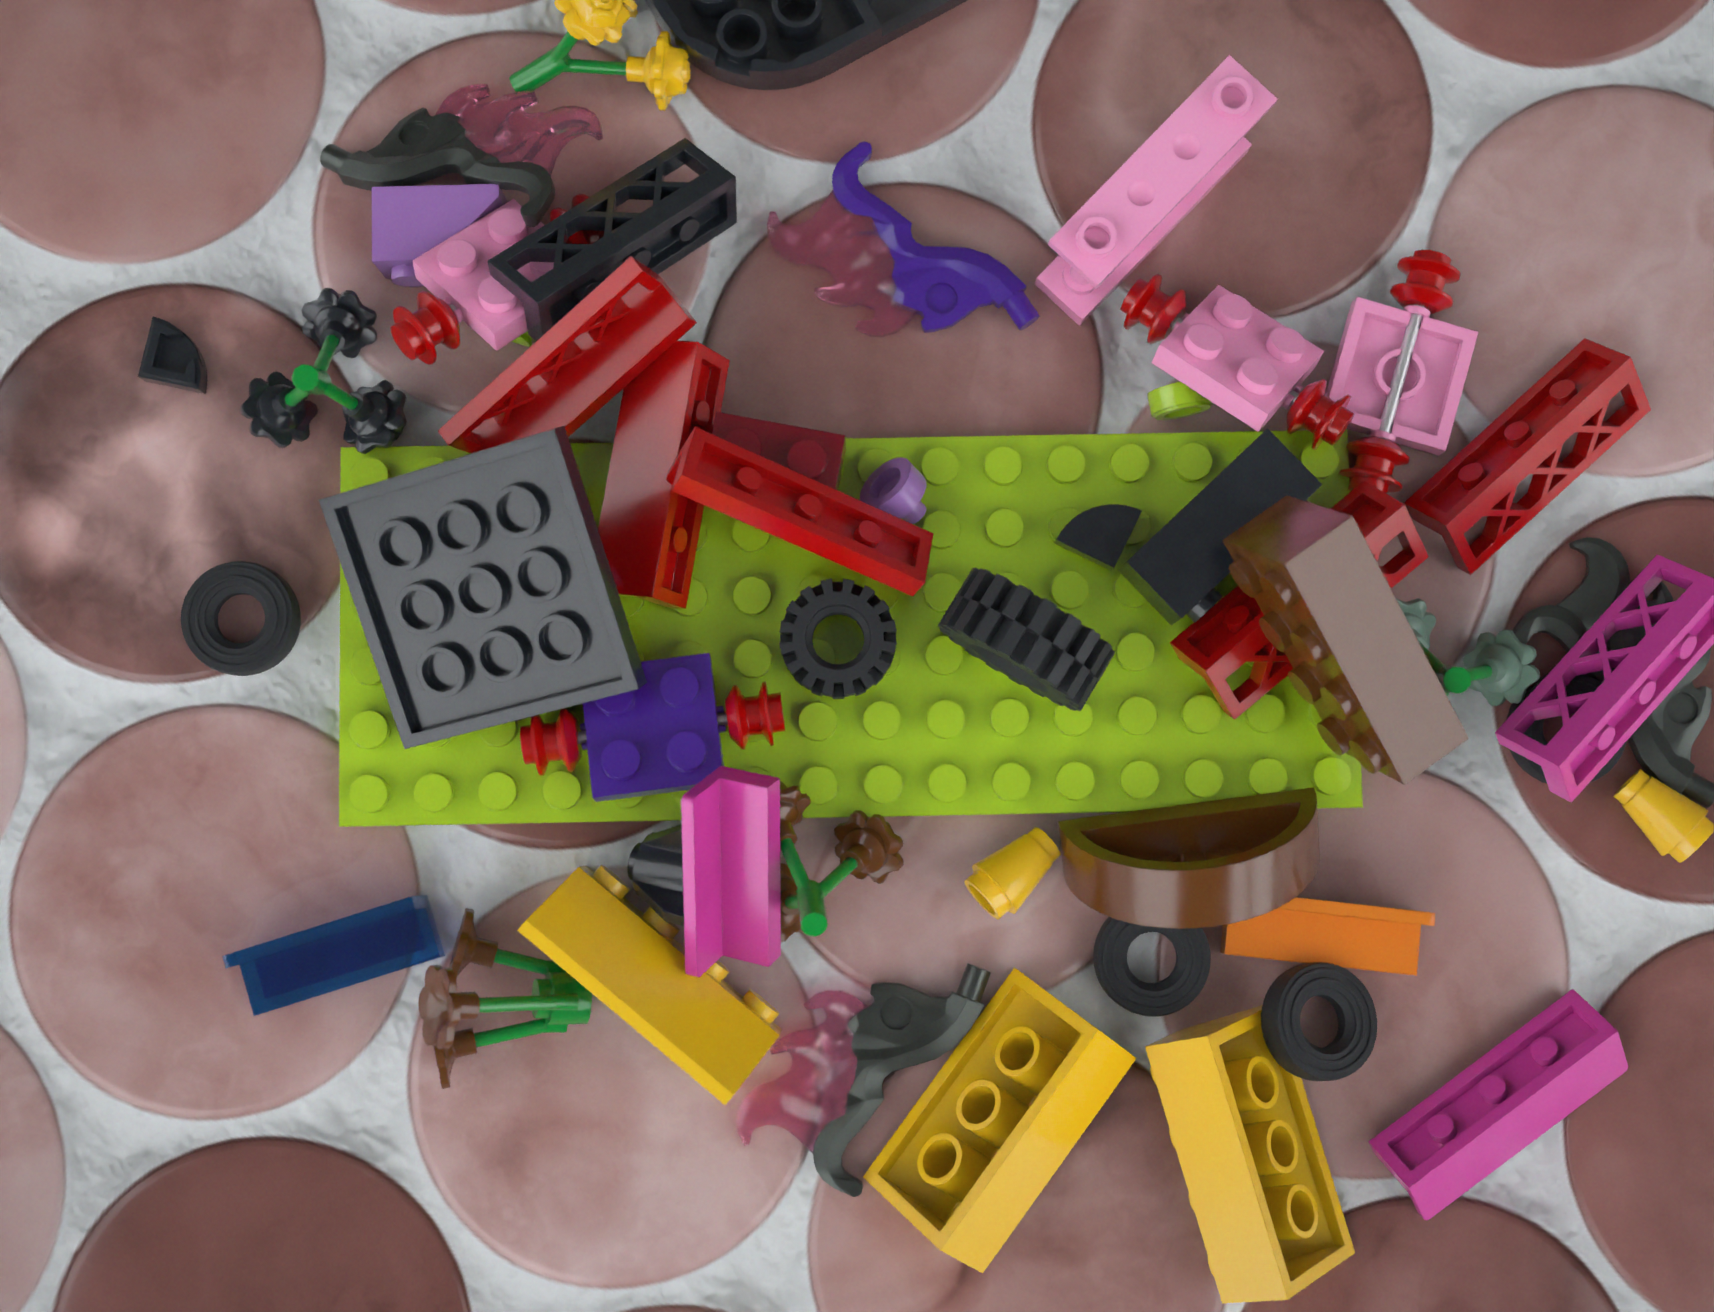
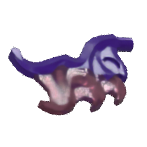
[767,141,1040,337]

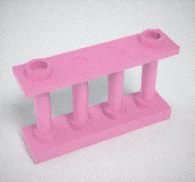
[1035,55,1278,326]

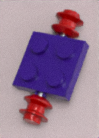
[520,653,785,802]

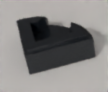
[138,317,207,394]
[1054,504,1142,571]

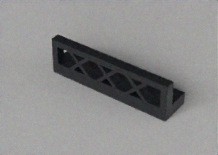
[488,138,737,341]

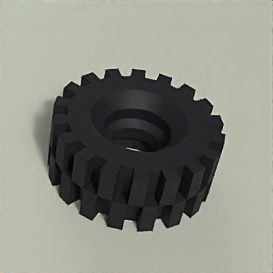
[938,567,1115,711]

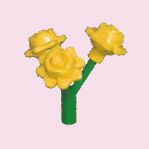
[510,0,691,111]

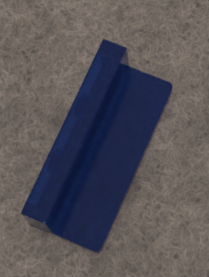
[222,895,445,1016]

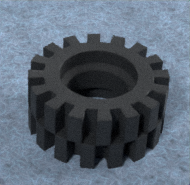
[779,578,897,699]

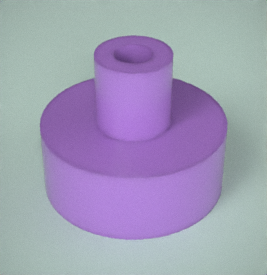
[860,457,926,524]

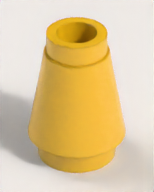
[1613,769,1714,863]
[964,827,1061,920]

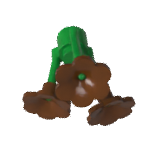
[418,908,592,1089]

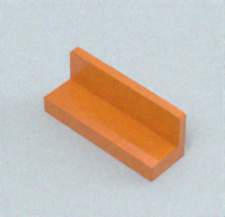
[1220,897,1436,976]

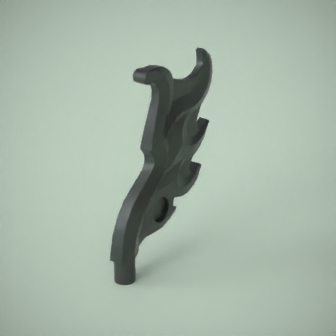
[1512,537,1714,808]

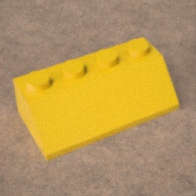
[517,865,782,1105]
[863,967,1137,1273]
[1145,1005,1355,1303]

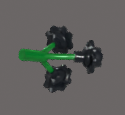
[240,288,407,454]

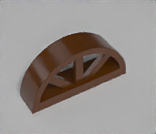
[1058,787,1320,929]

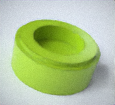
[1147,382,1213,420]

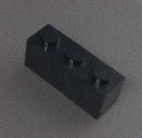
[1118,428,1322,625]

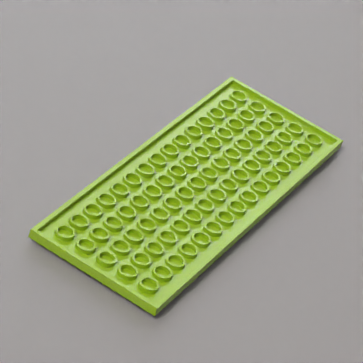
[339,430,1363,827]

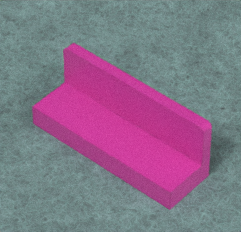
[681,766,781,977]

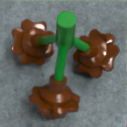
[780,781,904,943]

